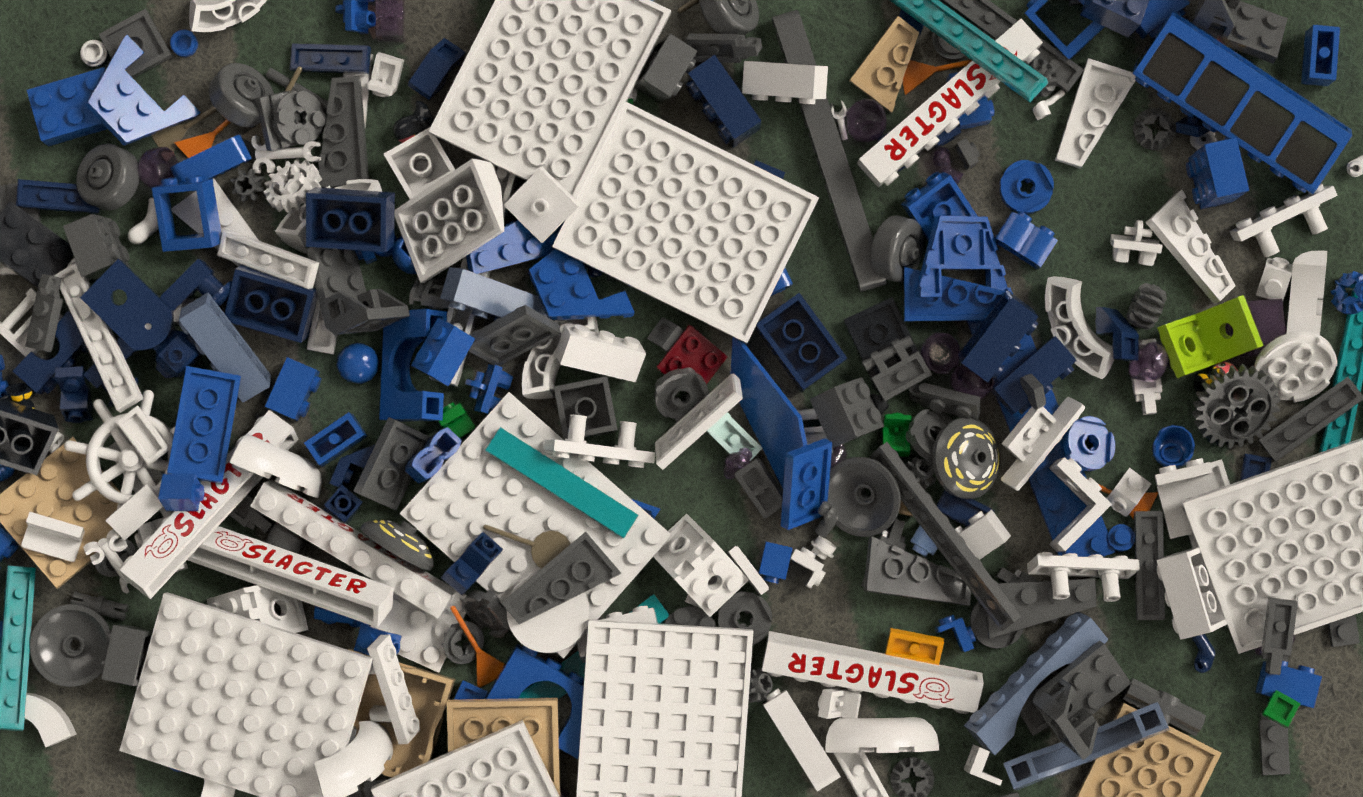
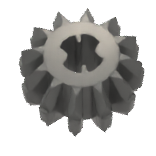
[1127,283,1167,330]

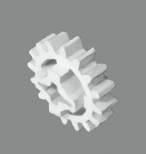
[264,159,322,213]

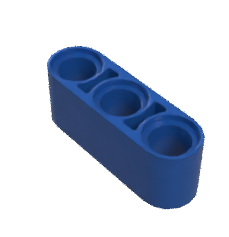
[170,135,252,182]

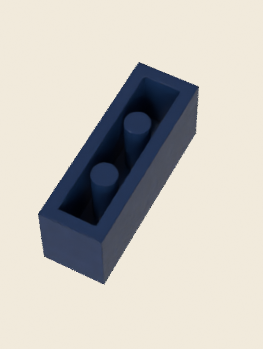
[990,336,1077,415]

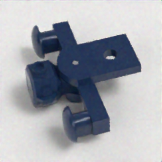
[80,259,232,408]

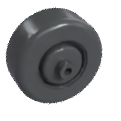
[699,0,759,35]
[209,63,274,127]
[76,144,140,211]
[871,215,924,282]

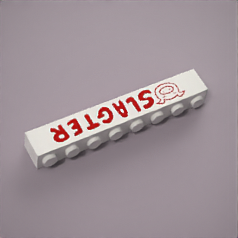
[857,19,1043,188]
[120,410,298,599]
[251,479,457,619]
[187,526,394,628]
[762,631,984,714]

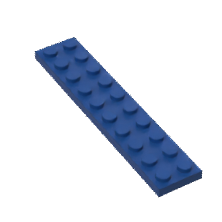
[966,320,1115,557]

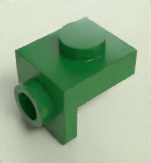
[439,402,475,438]
[882,413,911,457]

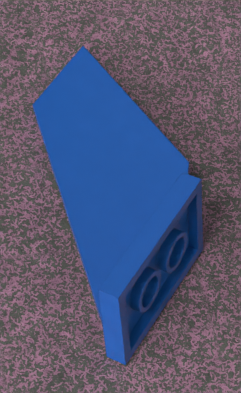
[730,337,832,530]

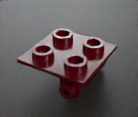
[656,324,728,393]

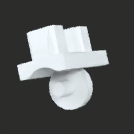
[1110,220,1163,266]

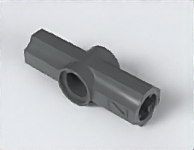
[1121,678,1206,736]

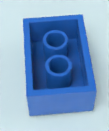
[27,67,107,146]
[1186,137,1249,210]

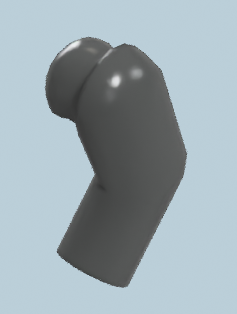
[815,501,838,538]

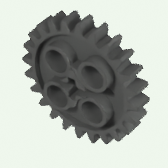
[1192,364,1281,448]

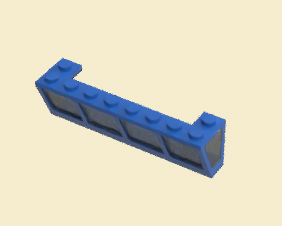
[1133,10,1352,194]

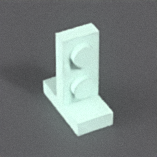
[707,412,762,467]

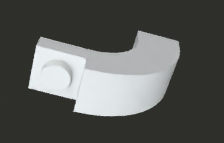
[25,693,77,747]

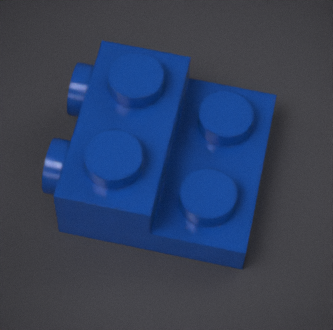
[901,172,978,242]

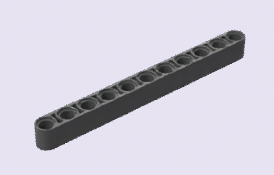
[771,9,886,292]

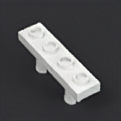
[1229,183,1338,257]
[544,415,655,468]
[1027,552,1140,602]
[367,634,420,744]

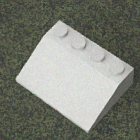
[394,159,504,283]

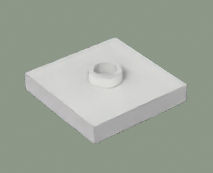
[504,166,580,243]

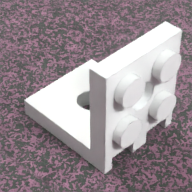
[1049,457,1112,552]
[1154,458,1215,539]
[653,514,749,617]
[207,585,308,633]

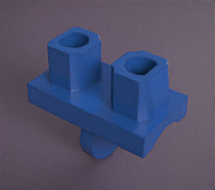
[335,0,377,34]
[465,364,513,414]

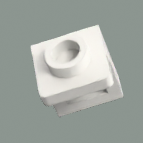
[366,52,404,97]
[1256,257,1293,303]
[1106,468,1151,517]
[790,547,826,589]
[818,688,861,719]

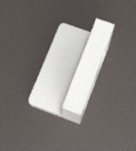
[21,512,85,562]
[964,744,1002,785]

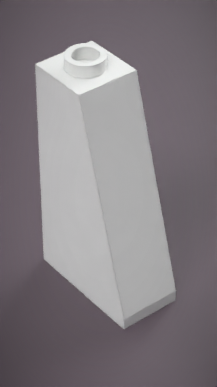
[763,688,841,792]

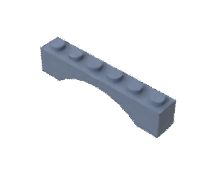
[964,612,1108,755]
[1003,702,1170,790]

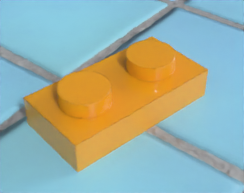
[885,628,944,665]

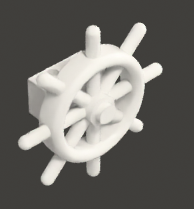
[64,390,175,518]

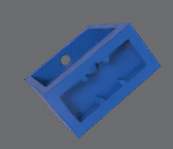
[1025,0,1105,59]
[152,175,222,252]

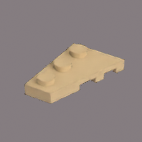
[849,16,919,113]

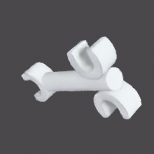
[251,136,321,174]
[83,529,129,594]

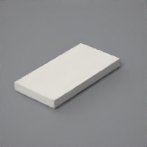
[655,373,743,470]

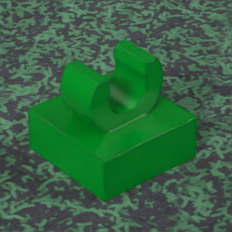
[1261,690,1301,728]

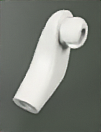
[128,198,159,244]

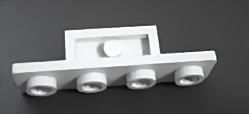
[1001,397,1085,491]

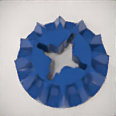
[1330,271,1363,314]

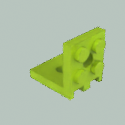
[1157,295,1264,378]

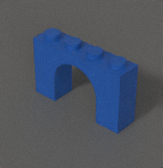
[379,309,447,422]
[485,644,584,759]

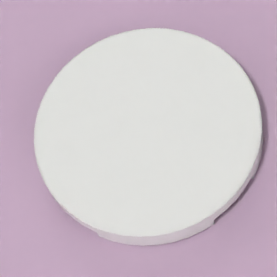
[1254,331,1337,402]
[507,571,589,653]

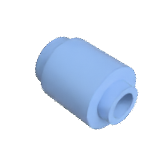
[910,525,937,557]

